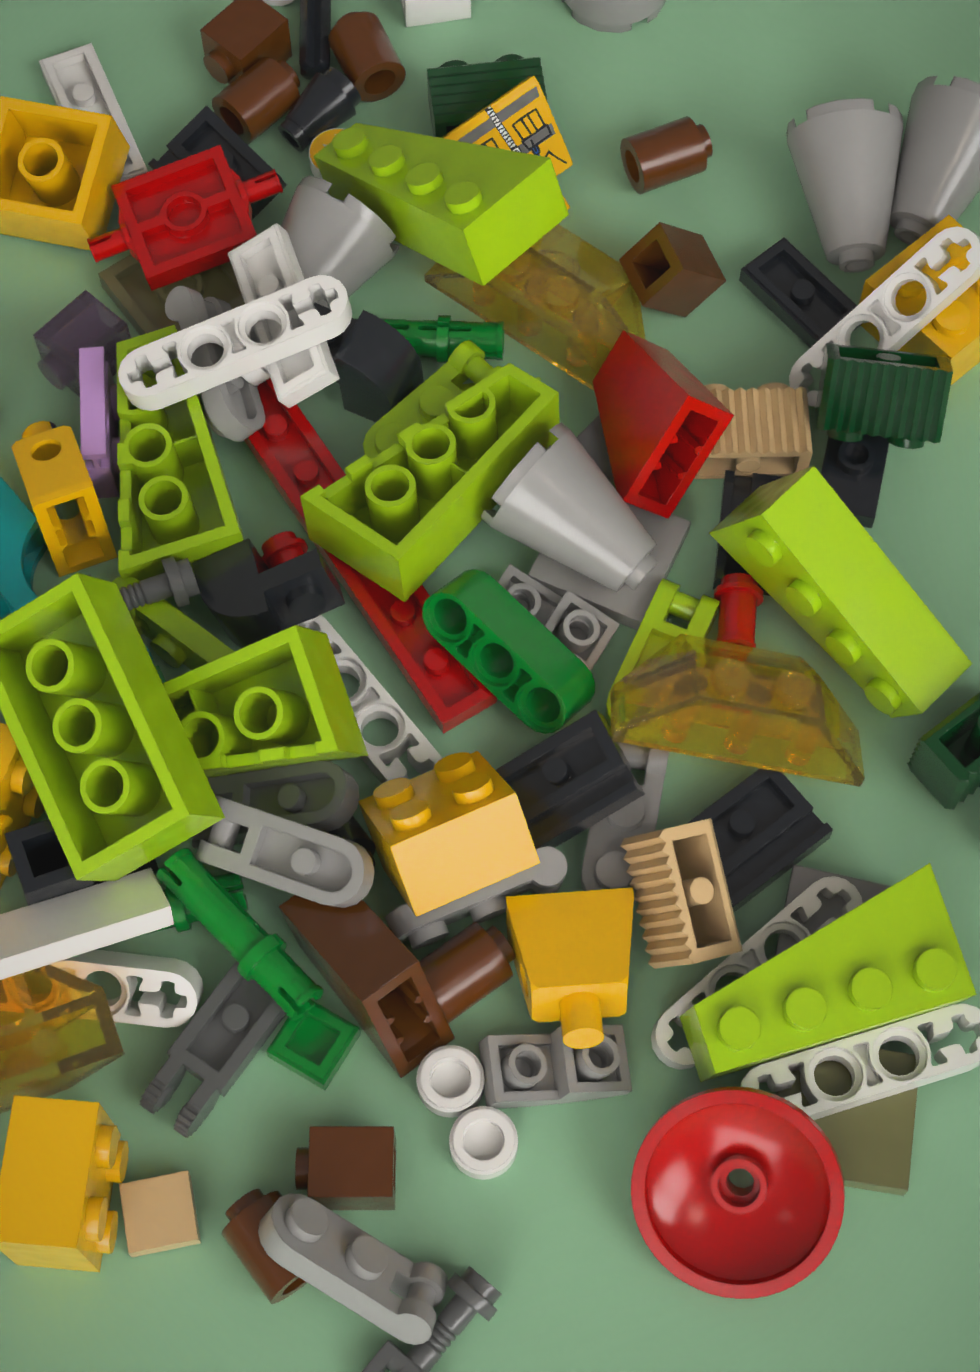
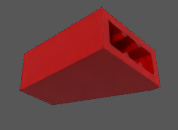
[592,330,734,519]

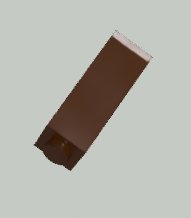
[278,895,455,1078]

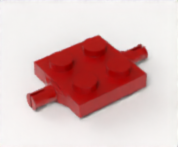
[87,145,283,291]

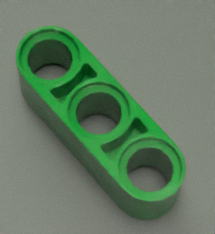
[422,569,595,734]

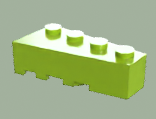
[314,123,569,286]
[116,325,245,581]
[300,362,560,602]
[709,466,972,718]
[163,625,369,778]
[680,863,977,1082]

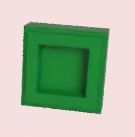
[266,1000,361,1090]

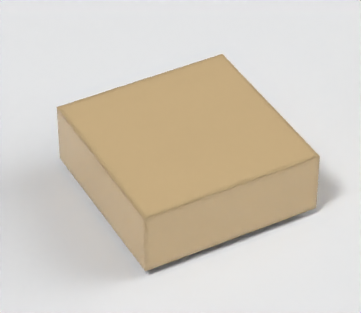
[119,1170,201,1258]

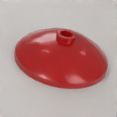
[631,1086,845,1299]

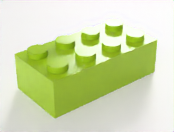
[0,572,225,881]

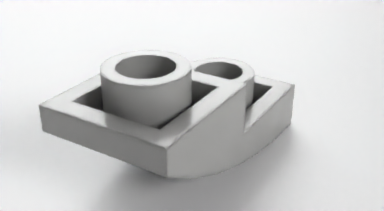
[498,564,620,671]
[479,1025,632,1109]

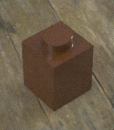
[200,0,292,84]
[619,222,726,317]
[295,1126,396,1210]

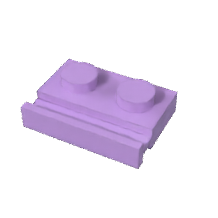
[79,346,120,498]

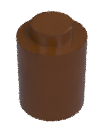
[328,11,406,102]
[212,57,300,145]
[620,116,713,194]
[419,922,516,1024]
[222,1188,307,1304]

